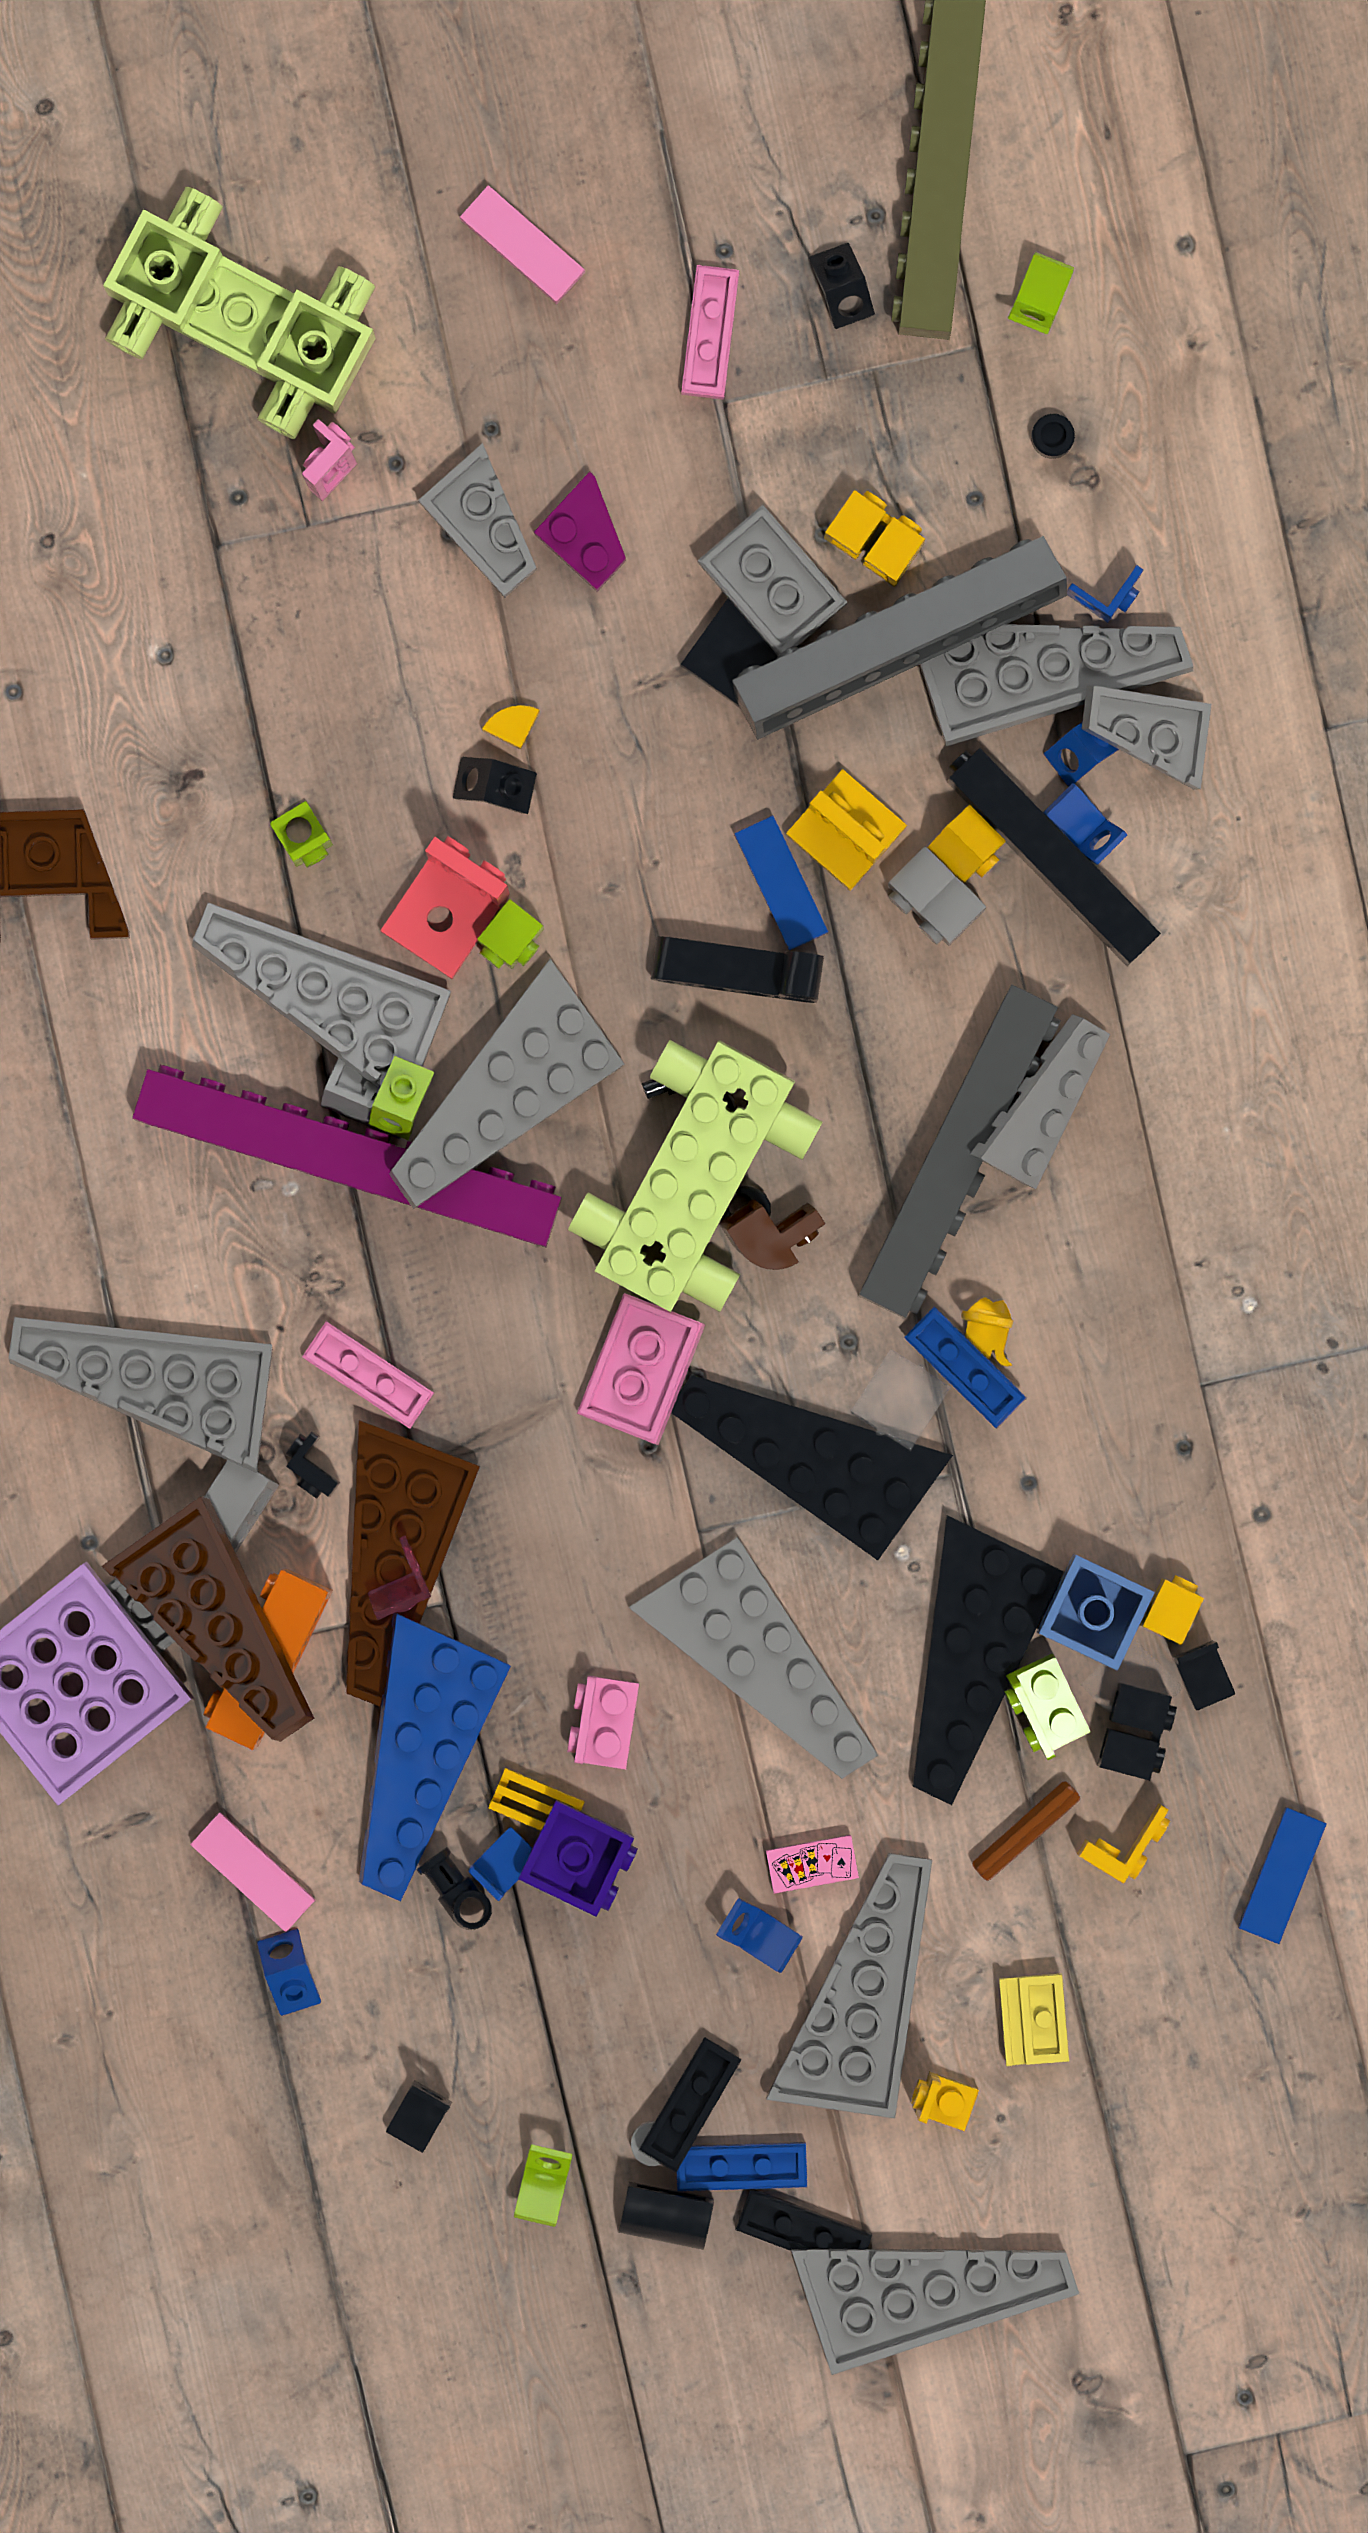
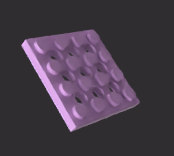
[0,1562,194,1805]

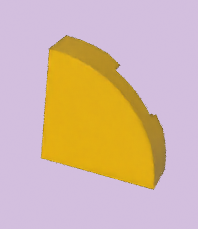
[482,705,540,750]

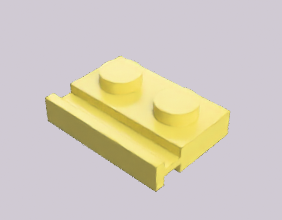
[999,1973,1069,2066]

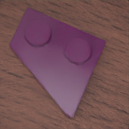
[534,471,626,592]

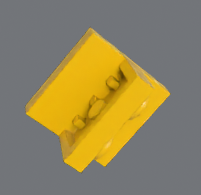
[786,769,907,891]

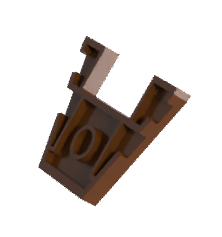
[0,809,130,943]

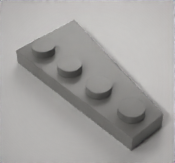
[970,1014,1110,1189]

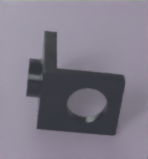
[809,243,875,329]
[453,757,537,814]
[1173,1640,1235,1711]
[386,2080,452,2153]

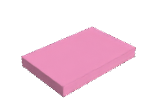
[577,1293,705,1445]

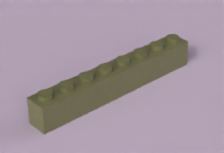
[891,0,986,340]

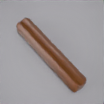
[972,1781,1080,1881]

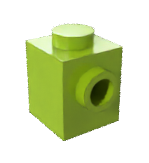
[477,899,544,969]

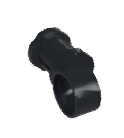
[416,1847,492,1930]

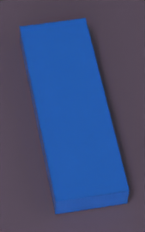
[734,816,828,951]
[904,1307,1027,1429]
[1238,1807,1327,1944]
[677,2142,807,2191]

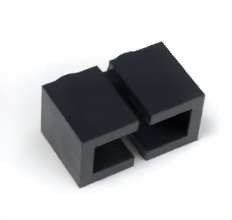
[1097,1682,1177,1781]

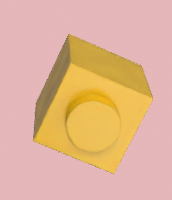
[927,805,1006,883]
[1140,1575,1204,1645]

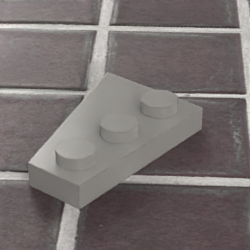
[418,443,537,598]
[1082,686,1211,790]

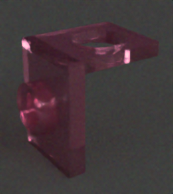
[368,1536,431,1620]

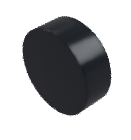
[1031,414,1075,459]

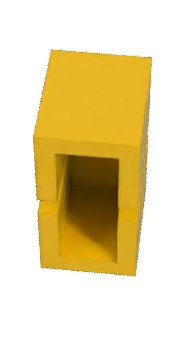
[824,490,925,587]

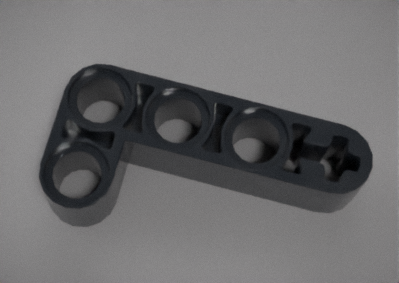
[651,936,824,1003]

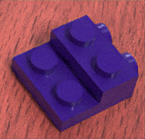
[518,1800,638,1917]

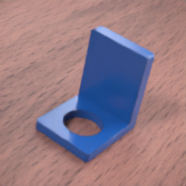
[1067,565,1144,623]
[1044,722,1119,787]
[1043,783,1127,865]
[468,1827,532,1901]
[716,1898,803,1973]
[257,1929,321,2016]

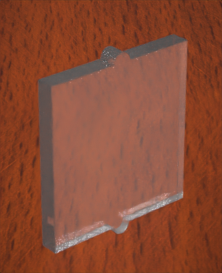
[850,1349,951,1451]
[1080,1638,1184,1736]

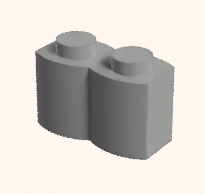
[888,846,986,946]

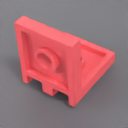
[380,836,510,980]

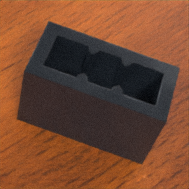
[618,2181,714,2250]

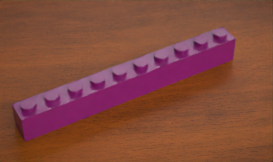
[132,1064,562,1248]

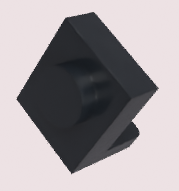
[286,1431,340,1499]

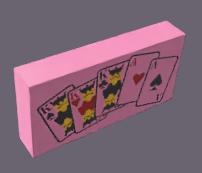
[766,1835,859,1894]

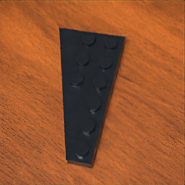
[671,1375,953,1561]
[912,1515,1064,1805]

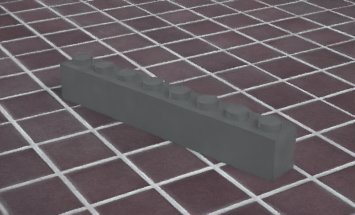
[732,536,1067,740]
[858,985,1061,1319]

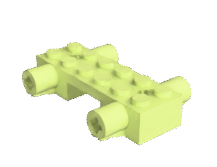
[103,187,376,439]
[568,1040,822,1312]

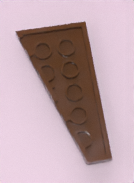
[346,1420,480,1707]
[101,1496,315,1742]

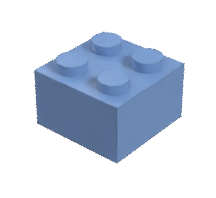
[1036,1554,1155,1671]

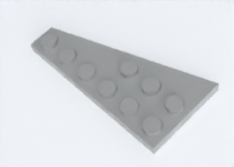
[920,624,1194,746]
[192,903,451,1089]
[389,959,624,1209]
[9,1317,273,1473]
[629,1537,878,1779]
[766,1853,932,2118]
[791,2249,1079,2375]

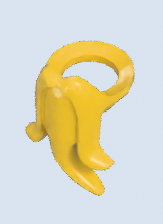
[961,1297,1014,1367]

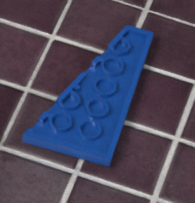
[359,1612,511,1902]

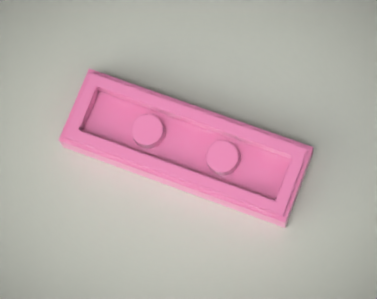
[460,185,585,304]
[681,265,739,400]
[302,1321,434,1429]
[190,1812,316,1932]

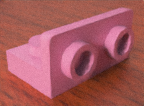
[302,419,357,502]
[567,1675,639,1770]

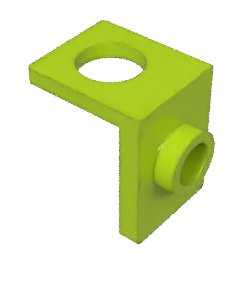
[1008,252,1074,334]
[270,801,333,868]
[369,1056,434,1140]
[514,2144,573,2227]

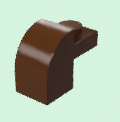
[719,1199,826,1270]

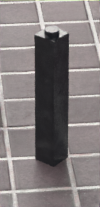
[947,748,1161,967]

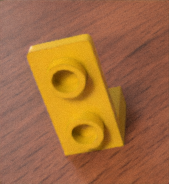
[1077,1803,1170,1884]
[911,2071,979,2131]

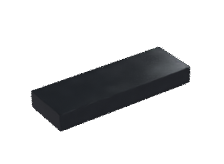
[638,2037,742,2173]
[735,2189,872,2251]

